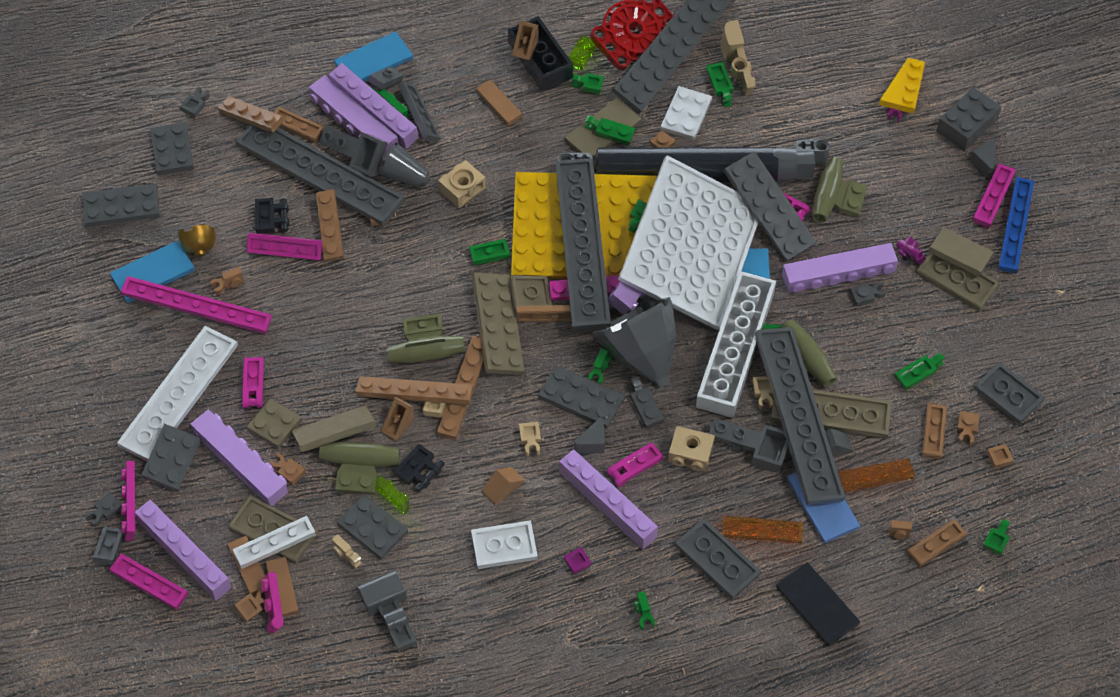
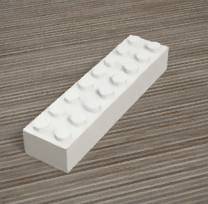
[696,271,776,418]

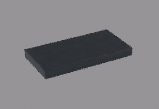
[776,562,861,647]

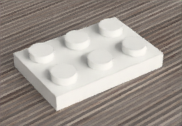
[660,86,712,141]
[471,520,538,569]

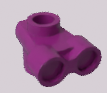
[896,236,926,265]

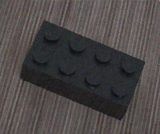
[508,16,573,92]

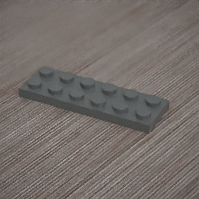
[724,151,817,262]

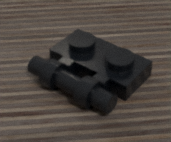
[255,198,289,234]
[394,444,445,493]

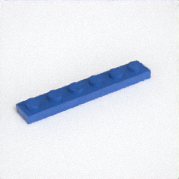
[998,177,1034,274]

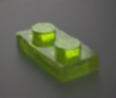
[568,35,597,70]
[375,476,410,514]

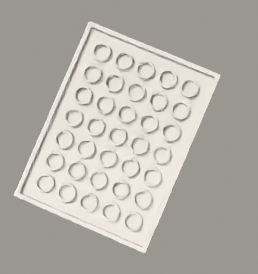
[618,155,758,330]

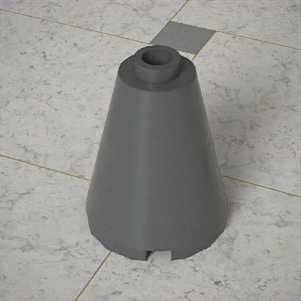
[377,142,430,188]

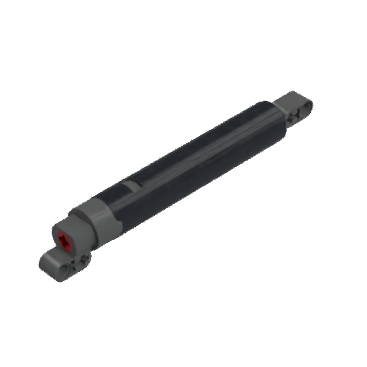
[558,140,830,182]

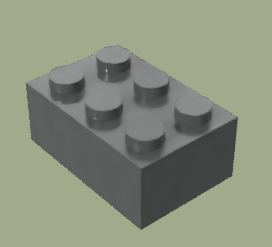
[936,87,1002,151]

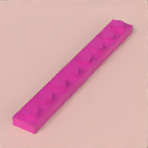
[121,276,272,334]

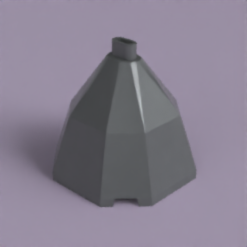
[592,297,676,388]

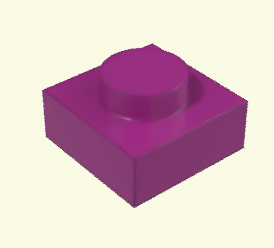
[564,547,592,575]

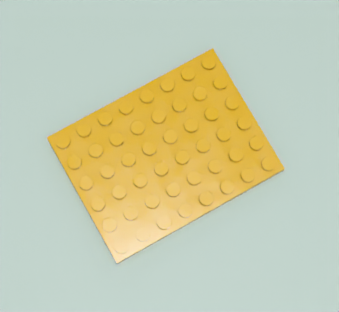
[511,172,657,279]

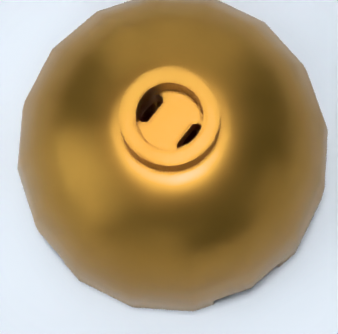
[178,225,216,257]

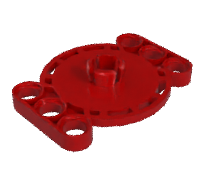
[590,0,674,70]

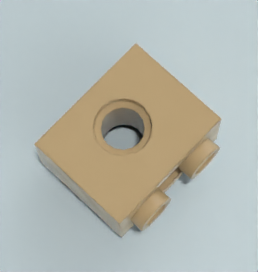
[438,160,486,208]
[668,426,715,471]

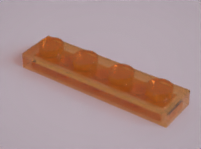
[838,458,915,492]
[722,515,803,544]

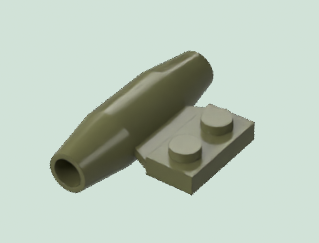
[812,157,867,223]
[387,313,465,363]
[782,319,837,387]
[319,441,400,495]

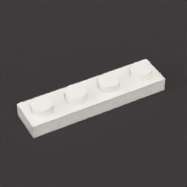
[233,516,316,569]

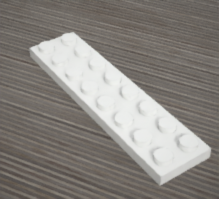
[117,326,238,461]

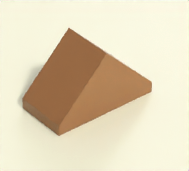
[512,20,538,60]
[381,397,414,441]
[482,467,525,505]

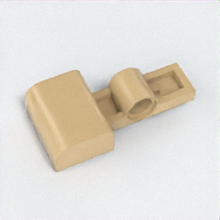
[720,20,756,96]

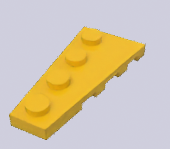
[879,58,925,114]

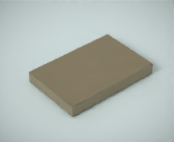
[928,227,994,277]

